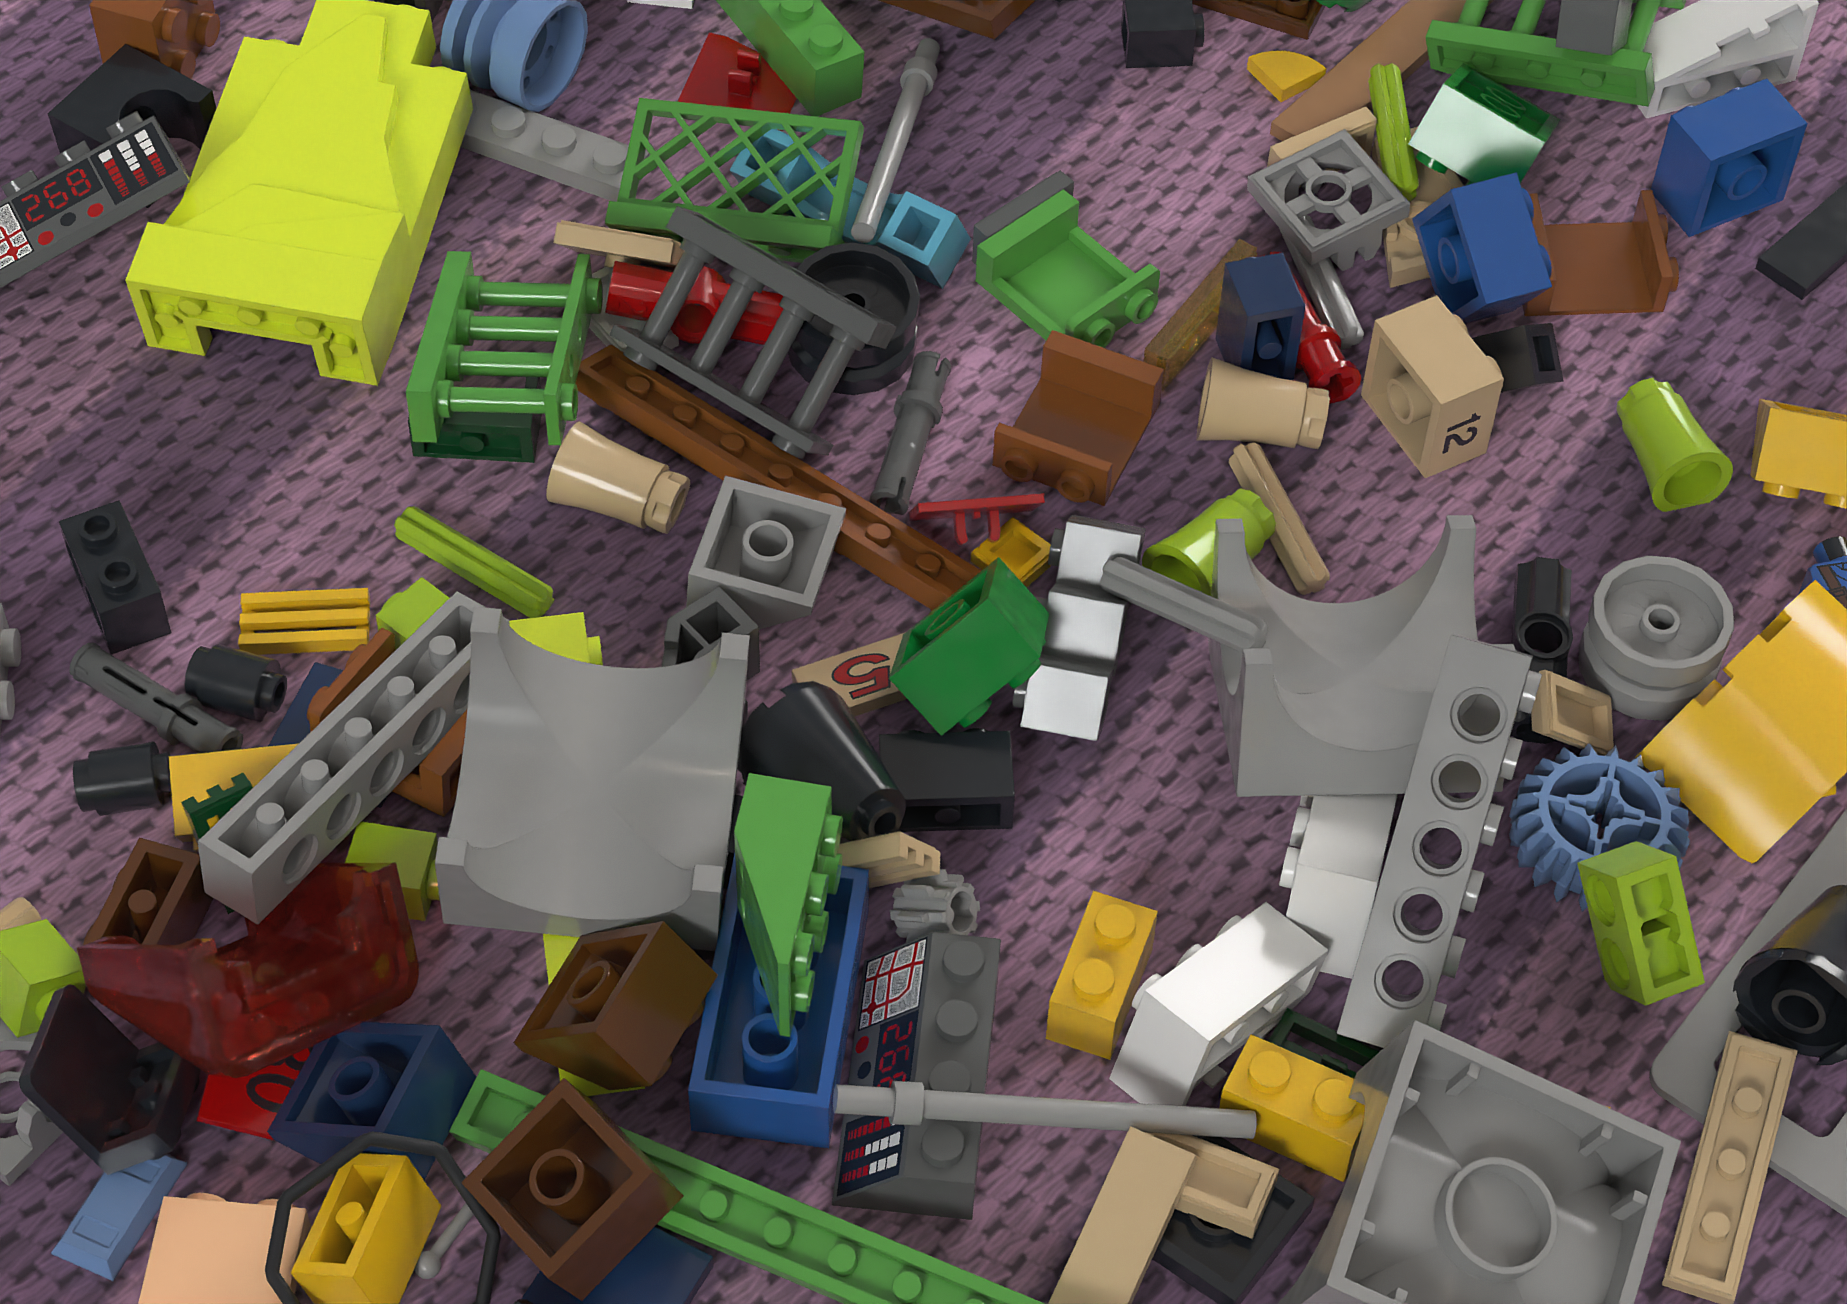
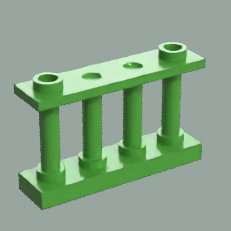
[1425,0,1686,107]
[406,251,603,446]

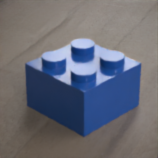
[1651,79,1808,237]
[1412,172,1552,324]

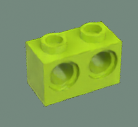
[1577,841,1705,1006]

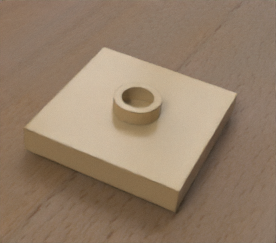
[554,220,684,269]

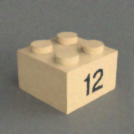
[1361,295,1504,478]

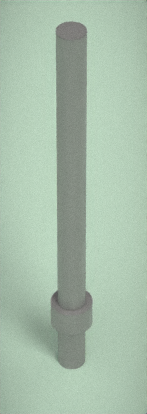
[851,38,940,243]
[833,1081,1257,1139]

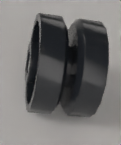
[788,242,920,395]

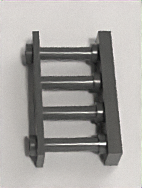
[609,206,897,459]

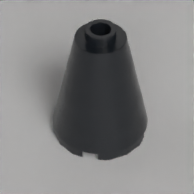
[737,681,906,841]
[1733,885,1847,1065]

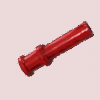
[1260,251,1361,404]

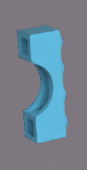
[730,129,971,289]

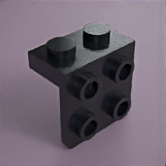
[19,984,210,1175]

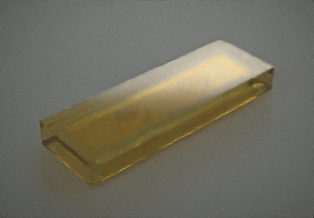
[1143,239,1258,392]

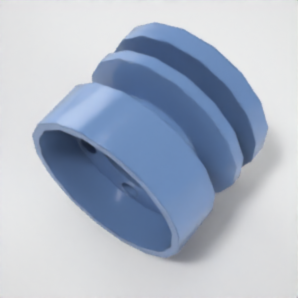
[440,0,588,112]

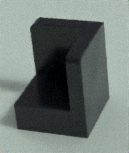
[1472,323,1564,393]

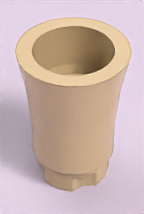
[1196,357,1330,449]
[546,421,690,534]

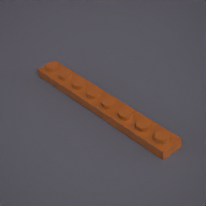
[576,344,982,611]

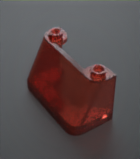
[77,862,419,1078]

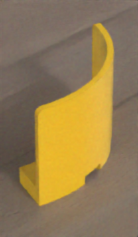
[1635,580,1847,864]

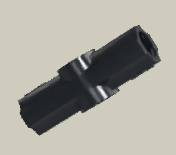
[1510,557,1573,744]

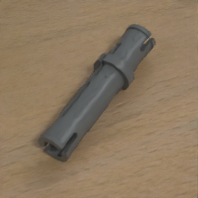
[870,351,951,515]
[69,642,243,753]

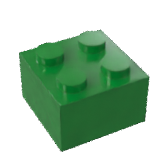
[889,557,1049,736]

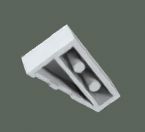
[1637,0,1819,118]
[1279,794,1397,979]
[1109,902,1329,1106]

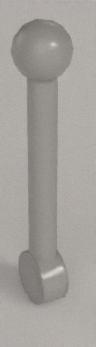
[414,1203,474,1279]

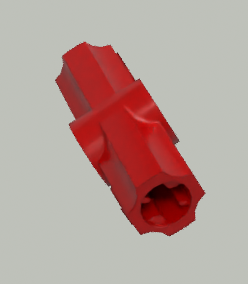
[605,261,783,345]

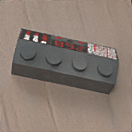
[0,111,191,288]
[832,932,1001,1220]

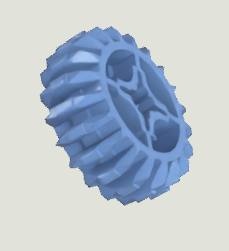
[1509,743,1690,912]

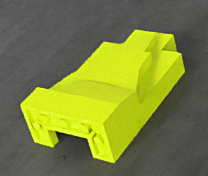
[125,0,473,386]

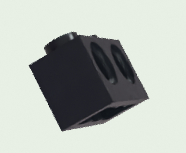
[59,500,171,655]

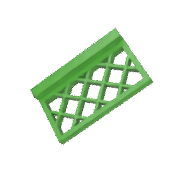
[605,98,865,263]

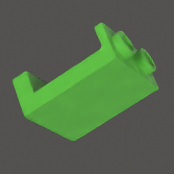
[975,189,1160,348]

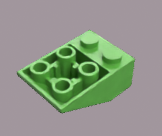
[734,773,843,1037]

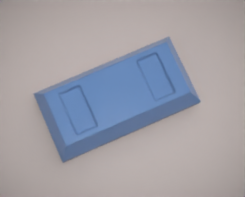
[51,1154,187,1281]

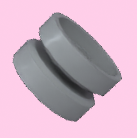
[1578,556,1734,721]

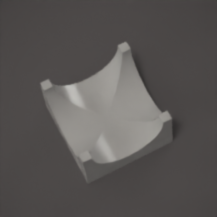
[1208,515,1516,797]
[435,606,750,951]
[1278,1020,1681,1304]

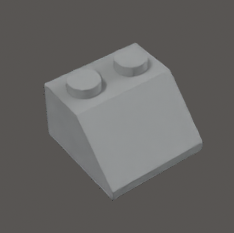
[686,476,846,630]

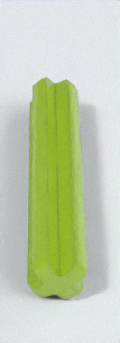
[1368,63,1419,201]
[394,506,554,618]

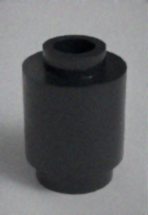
[184,644,287,722]
[73,741,171,816]

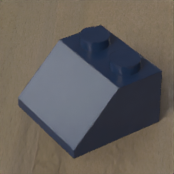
[267,1020,477,1180]

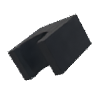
[47,44,217,208]

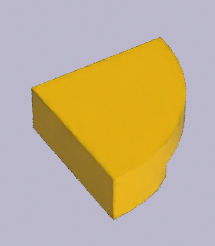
[1247,51,1327,102]

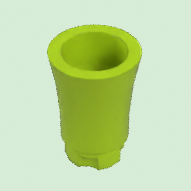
[1617,378,1733,512]
[1142,488,1276,596]

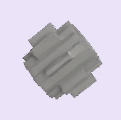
[890,869,980,943]

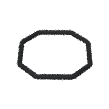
[265,1131,501,1304]

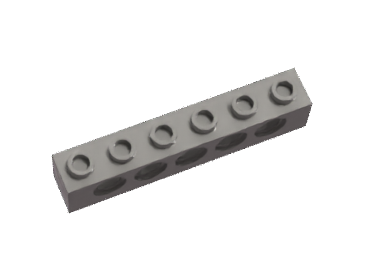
[197,591,509,924]
[1337,634,1542,1048]

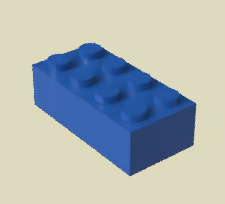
[688,853,869,1148]

